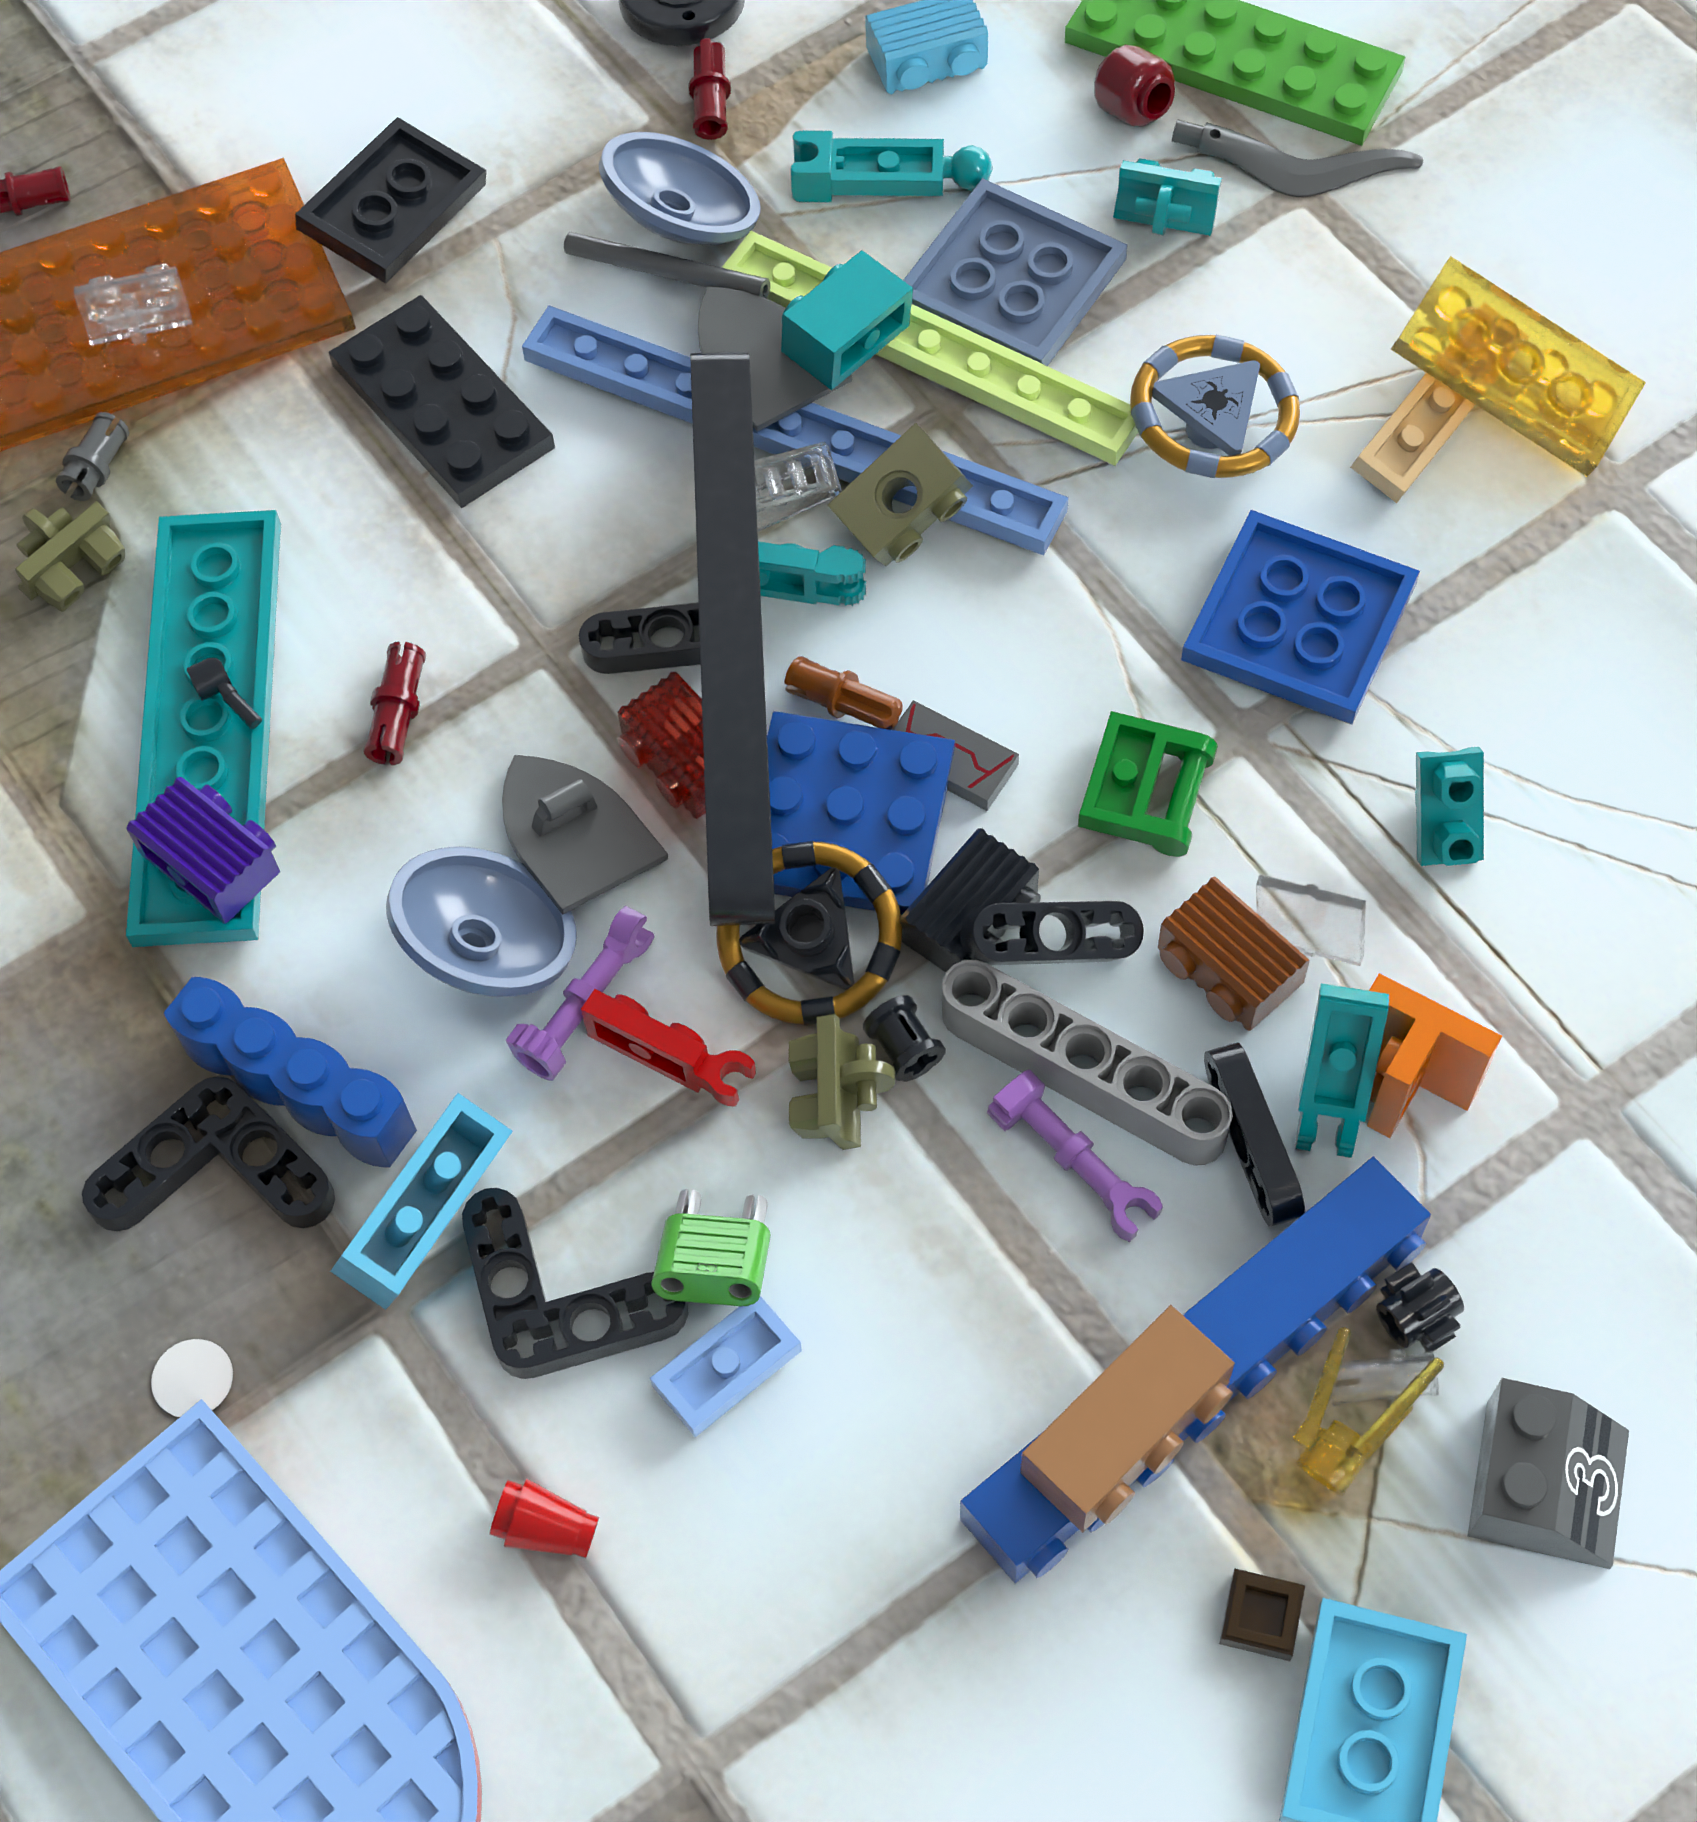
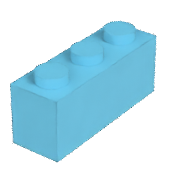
[330,1093,513,1310]

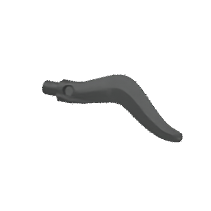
[1171,119,1423,197]

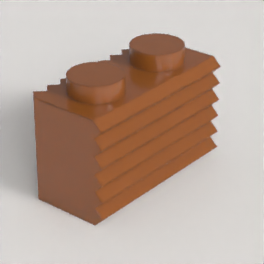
[1158,877,1310,1031]

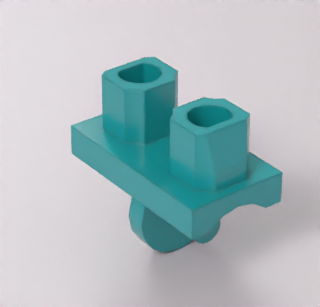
[1113,158,1222,236]
[1415,746,1484,866]

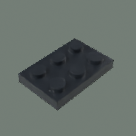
[295,117,486,284]

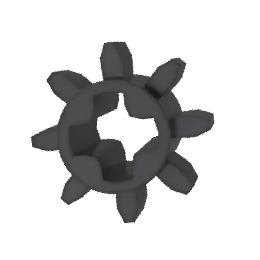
[1376,1262,1464,1354]

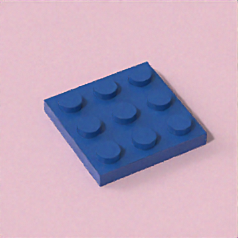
[1181,510,1420,725]
[767,711,955,915]

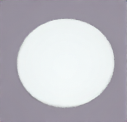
[151,1339,233,1417]

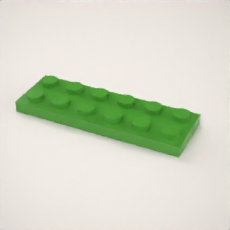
[1065,0,1406,146]

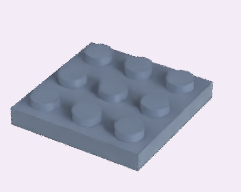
[903,178,1128,366]

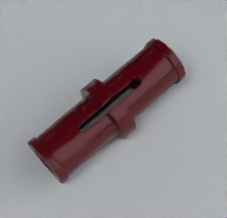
[363,642,426,765]

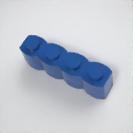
[164,977,417,1168]

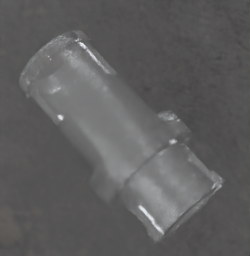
[1327,1348,1439,1407]

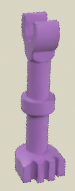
[505,906,655,1081]
[987,1069,1163,1242]

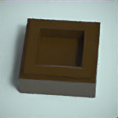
[1219,1568,1305,1661]

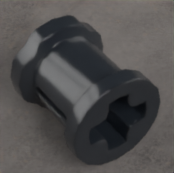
[863,995,946,1082]

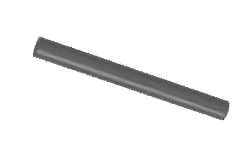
[564,232,770,299]

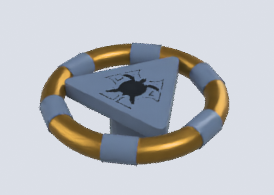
[1130,334,1300,478]

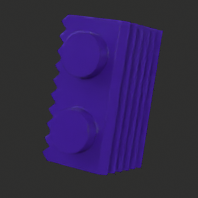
[126,777,280,924]

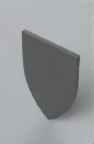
[698,287,852,432]
[502,755,668,915]

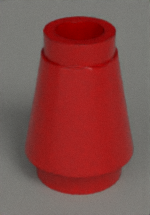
[489,1479,599,1558]

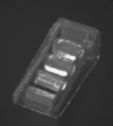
[754,441,842,532]

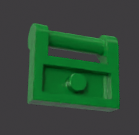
[1078,711,1218,857]

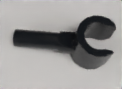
[186,658,262,729]

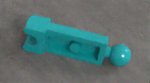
[791,131,993,202]

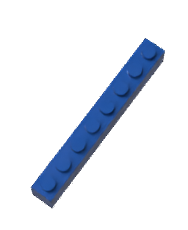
[960,1156,1431,1584]

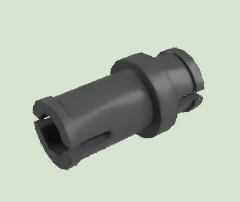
[56,412,130,501]

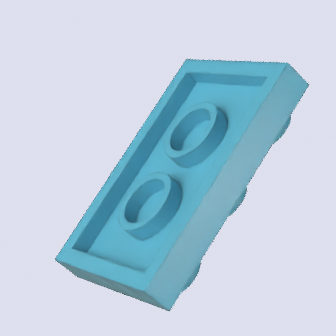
[1279,1598,1467,1822]

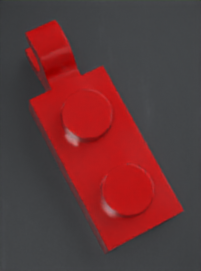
[581,988,756,1107]

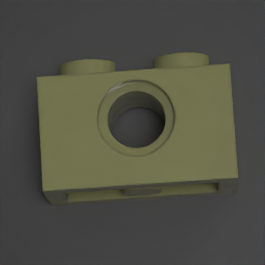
[828,423,973,566]

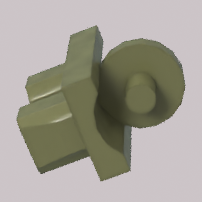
[15,501,125,612]
[789,1014,895,1150]

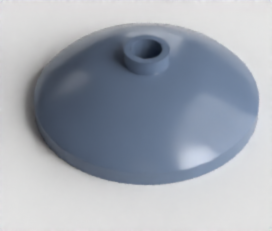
[599,132,760,245]
[386,847,577,997]

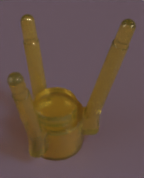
[1292,1327,1444,1496]

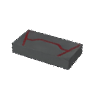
[892,700,1019,811]

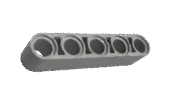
[942,960,1233,1165]

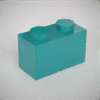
[781,250,913,390]

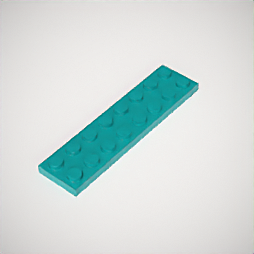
[126,510,281,947]

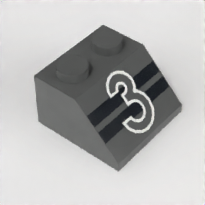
[1467,1378,1629,1569]

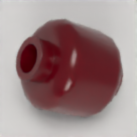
[1094,45,1175,127]

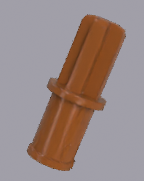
[784,656,903,730]

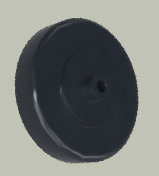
[619,0,745,46]

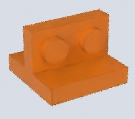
[1367,973,1502,1138]

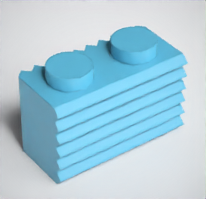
[865,0,988,94]

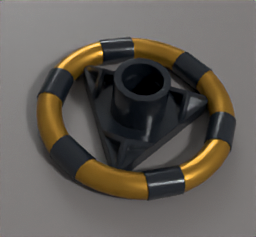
[716,841,902,1026]

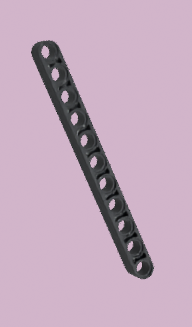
[690,351,775,926]

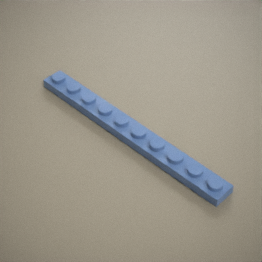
[522,305,1069,556]

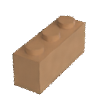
[1020,1305,1235,1533]

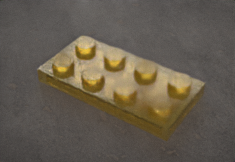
[1391,256,1646,477]

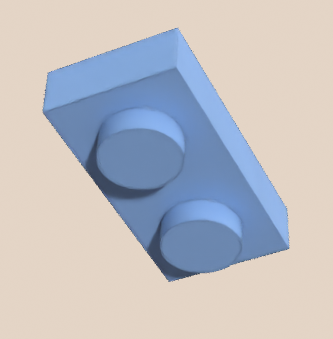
[650,1296,802,1437]

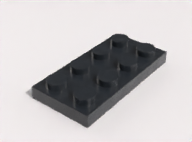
[328,295,555,508]

